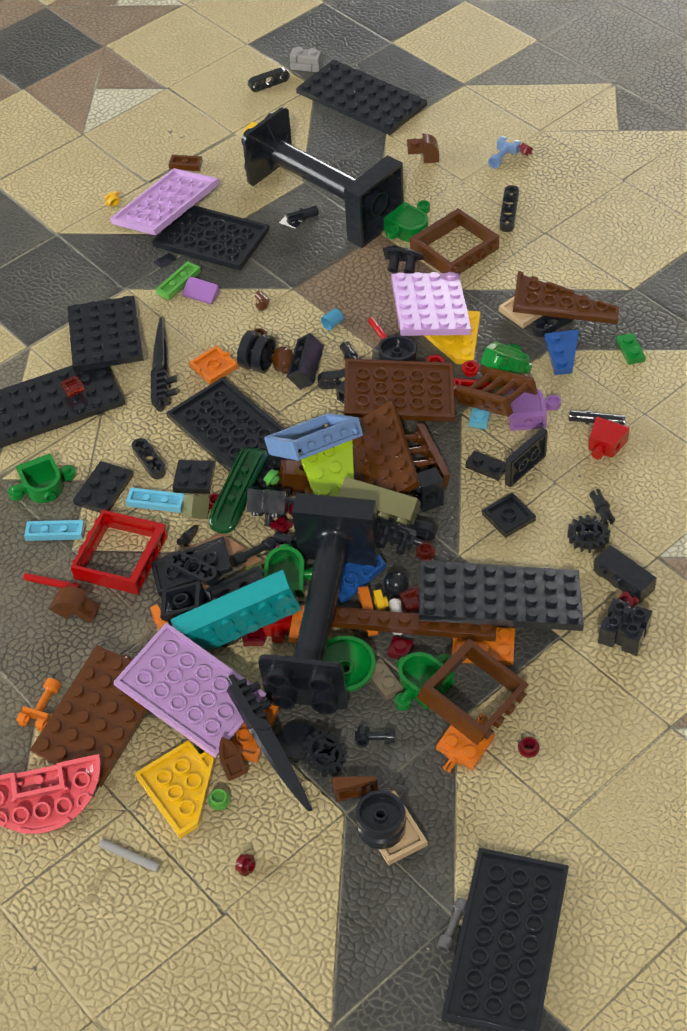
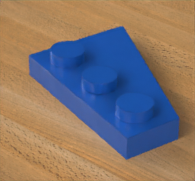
[544,329,579,375]
[338,555,386,605]

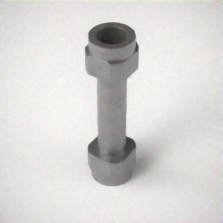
[437,898,467,953]

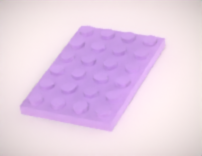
[110,168,220,235]
[391,272,471,336]
[114,623,266,759]

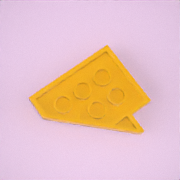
[423,311,480,364]
[134,740,216,839]

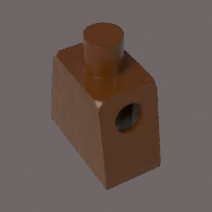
[278,460,309,496]

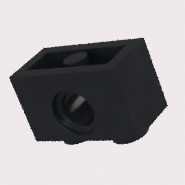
[413,467,444,512]

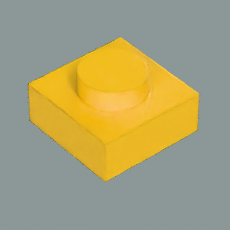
[373,589,389,611]

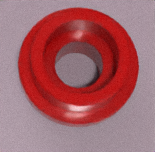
[462,361,479,377]

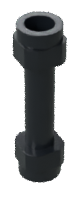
[232,537,277,566]

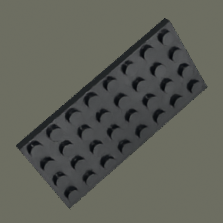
[296,60,427,135]
[0,365,126,448]
[166,377,301,487]
[419,560,584,631]
[441,848,569,1031]

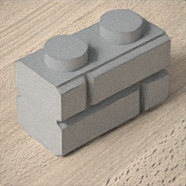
[290,47,323,72]

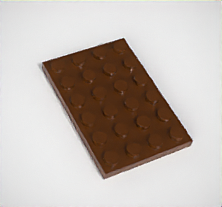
[344,359,455,422]
[352,400,420,494]
[30,645,148,787]

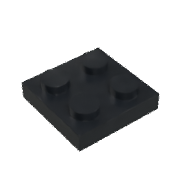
[172,460,215,494]

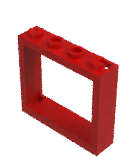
[70,510,168,595]

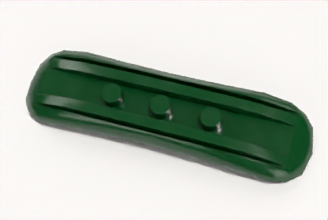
[209,447,269,534]

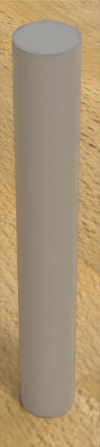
[99,839,161,873]

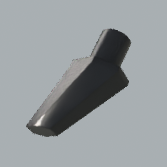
[177,525,198,547]

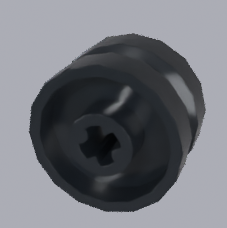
[237,330,276,374]
[378,335,417,361]
[356,790,406,849]

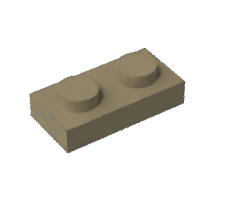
[370,659,403,701]

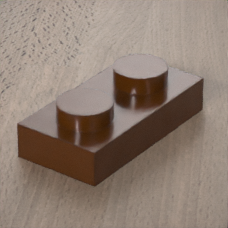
[168,155,203,171]

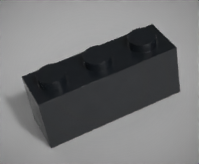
[286,333,324,390]
[593,545,657,604]

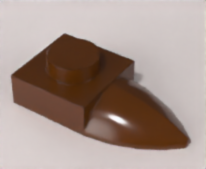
[219,737,248,781]

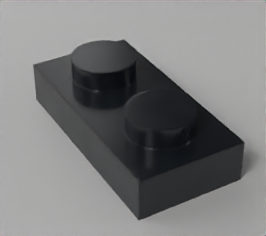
[466,451,506,481]

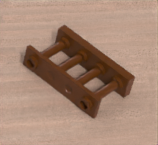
[454,366,538,417]
[405,423,451,494]

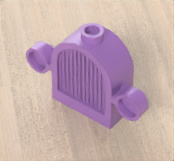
[494,389,561,431]

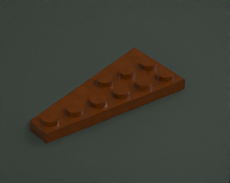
[513,271,619,324]

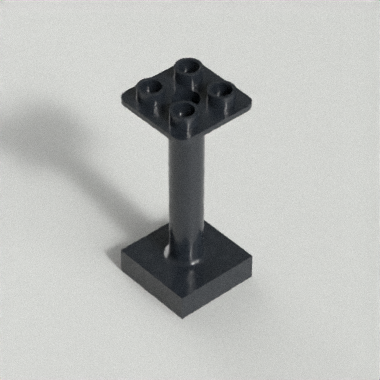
[241,107,404,248]
[258,493,380,714]

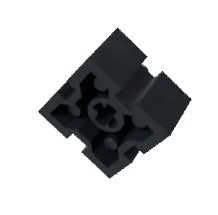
[246,485,292,527]
[598,598,652,656]

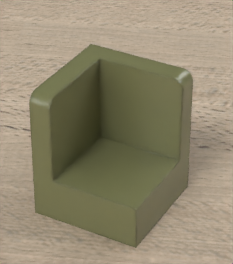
[181,495,210,519]

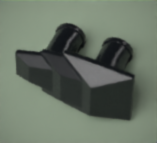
[383,245,424,274]

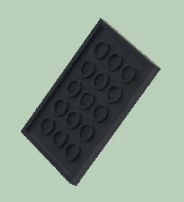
[152,205,269,271]
[67,296,144,372]

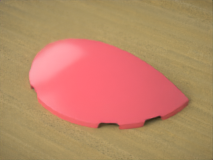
[0,754,101,834]

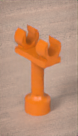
[16,678,62,732]

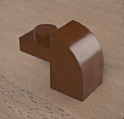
[407,133,439,163]
[49,587,100,623]

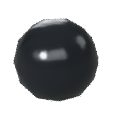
[384,571,409,596]

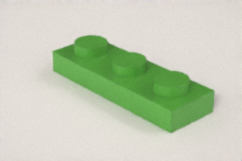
[155,261,201,300]

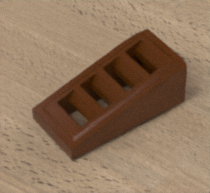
[331,776,378,802]

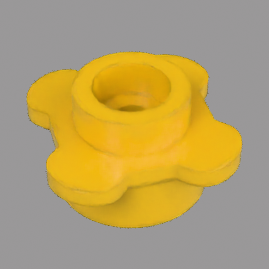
[105,191,120,207]

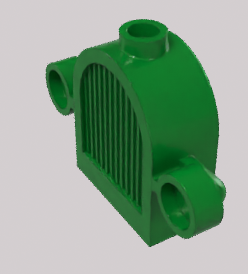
[384,200,430,242]
[480,341,533,375]
[8,453,76,503]
[251,544,313,597]
[395,652,455,711]

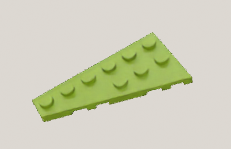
[299,440,354,497]

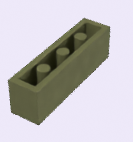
[338,477,421,526]

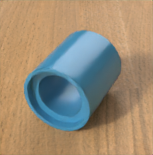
[321,308,344,330]

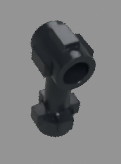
[355,725,395,747]

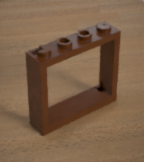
[410,208,499,275]
[417,639,529,746]

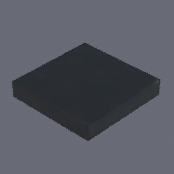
[482,493,536,538]

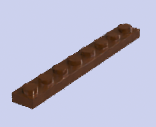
[332,607,497,642]

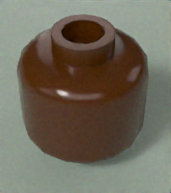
[271,346,293,374]

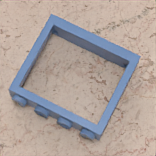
[264,413,363,461]

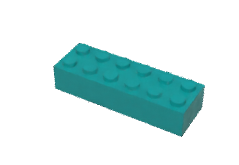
[170,570,302,652]

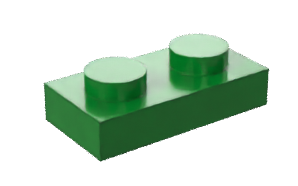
[616,333,646,365]

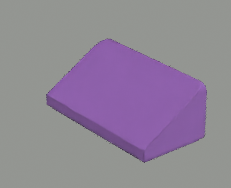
[182,276,220,305]

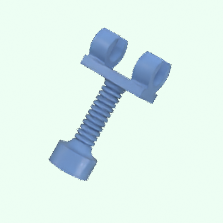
[488,136,521,169]

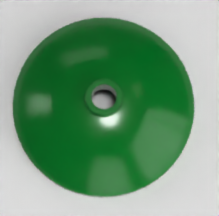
[325,636,376,692]

